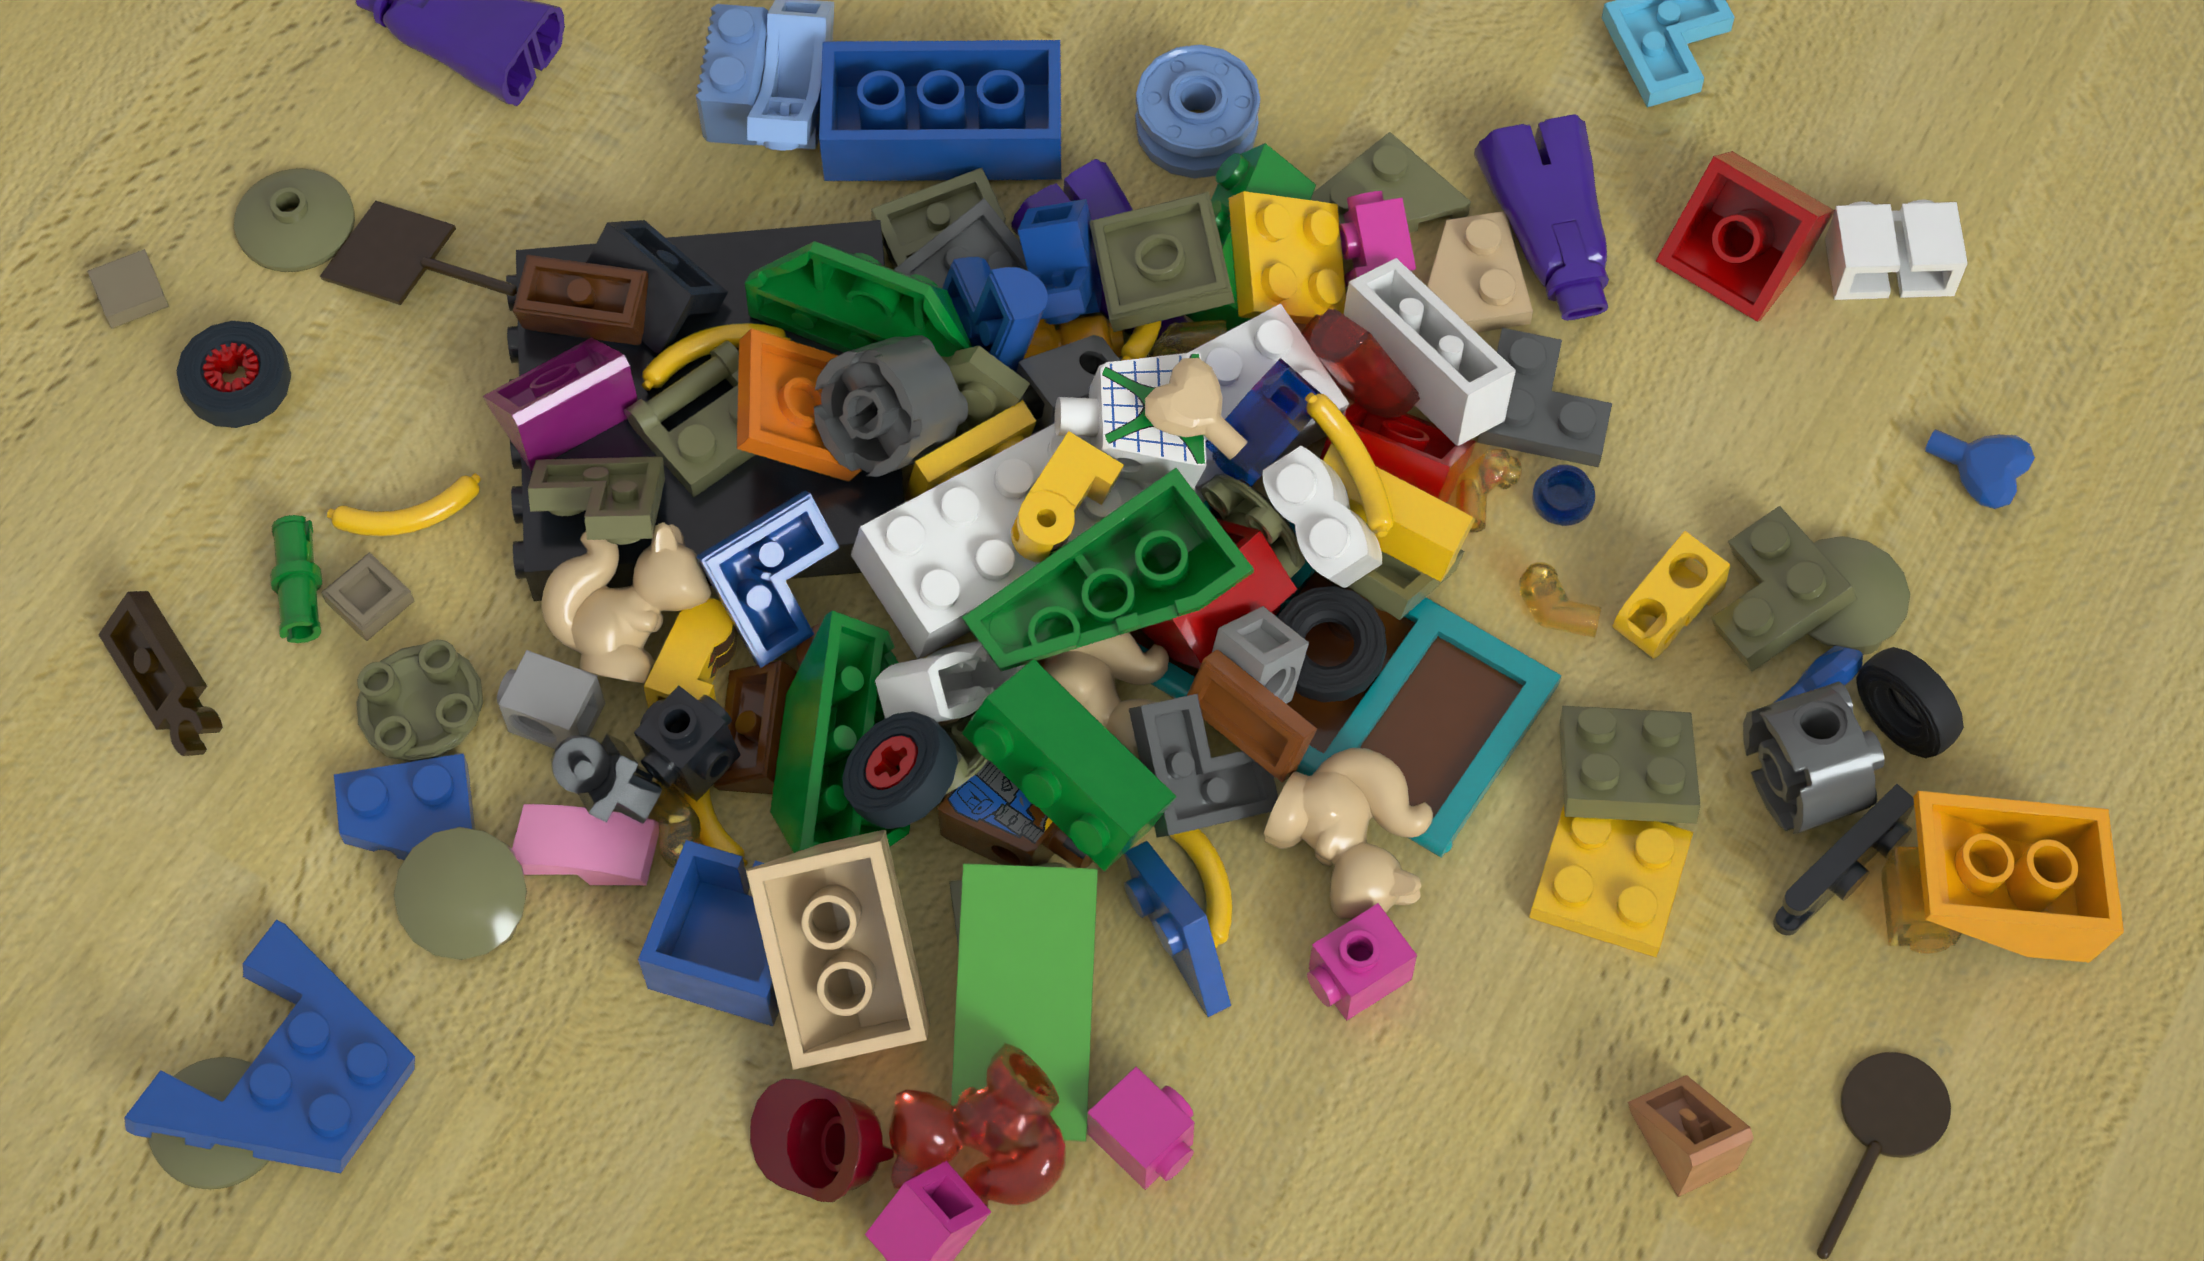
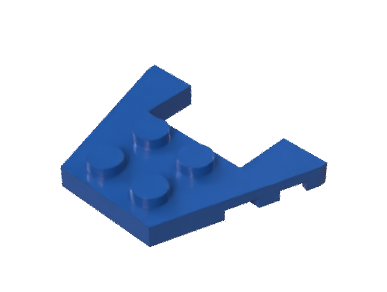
[124,919,415,1174]

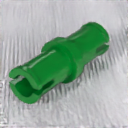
[270,515,322,643]

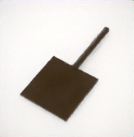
[320,201,517,305]

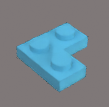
[1601,0,1735,108]

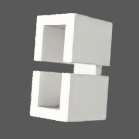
[1825,200,1968,300]

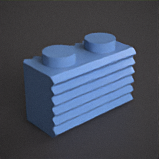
[695,4,769,145]

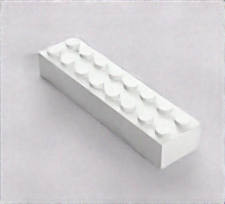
[851,304,1349,659]

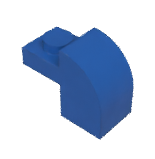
[1018,199,1102,324]

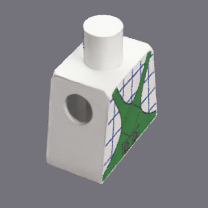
[1055,352,1207,490]

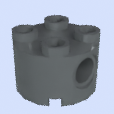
[814,335,968,477]
[1743,682,1885,834]

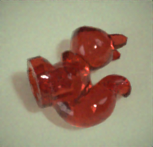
[888,1043,1066,1207]

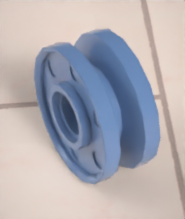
[1135,45,1260,178]

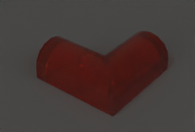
[1301,308,1420,418]

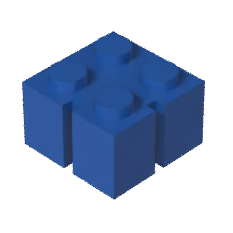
[638,840,779,1026]

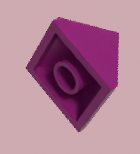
[483,337,638,471]

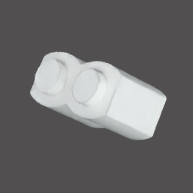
[1263,446,1382,588]
[875,641,1025,722]

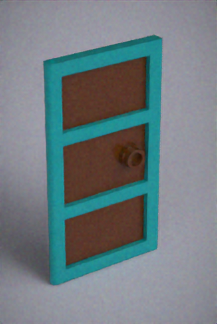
[1129,501,1562,858]

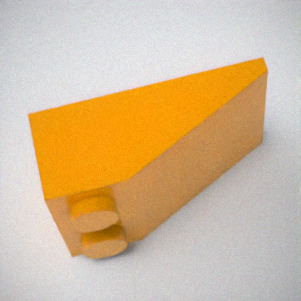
[1913,791,2124,963]

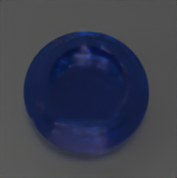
[1532,464,1595,526]

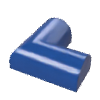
[942,257,1048,372]
[696,491,840,668]

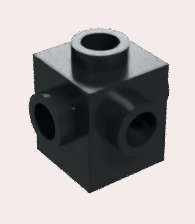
[634,685,741,802]

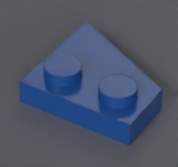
[334,753,475,860]
[1124,841,1231,1017]

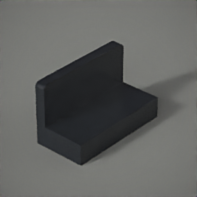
[586,220,728,353]

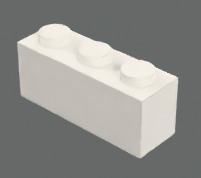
[1341,258,1516,446]

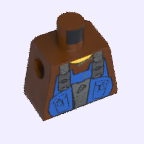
[937,760,1093,868]

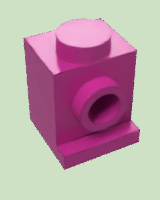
[1339,191,1416,287]

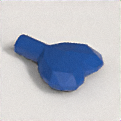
[1925,429,2035,509]
[1773,645,1863,703]

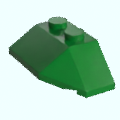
[745,241,972,357]
[770,610,910,853]

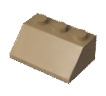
[746,830,930,1070]

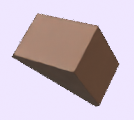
[1628,1075,1754,1197]

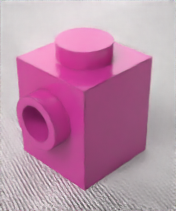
[1307,903,1417,1021]
[1087,1067,1195,1190]
[865,1161,991,1261]

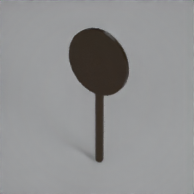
[1817,1052,1951,1259]

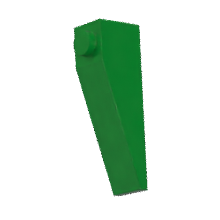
[962,468,1254,672]

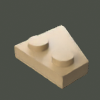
[1427,211,1533,333]

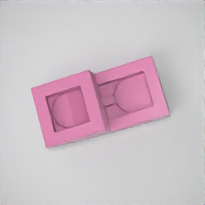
[512,804,661,885]

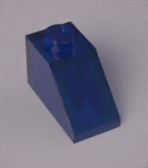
[1205,358,1321,487]

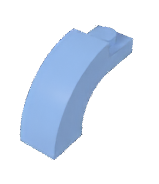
[747,0,834,151]

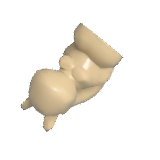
[541,522,712,684]
[1043,632,1169,760]
[1264,748,1433,919]

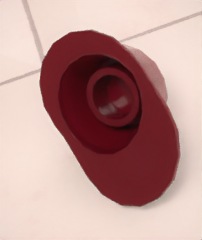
[750,1079,895,1203]

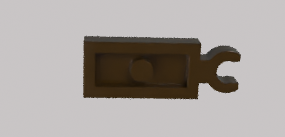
[98,591,223,756]

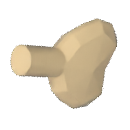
[1145,358,1248,460]

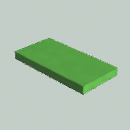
[949,863,1098,1142]

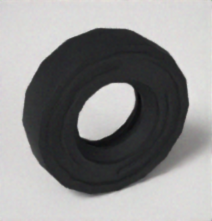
[1277,586,1387,702]
[1856,647,1964,759]

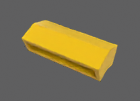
[1323,443,1475,582]

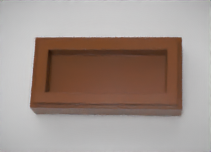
[1187,649,1317,783]

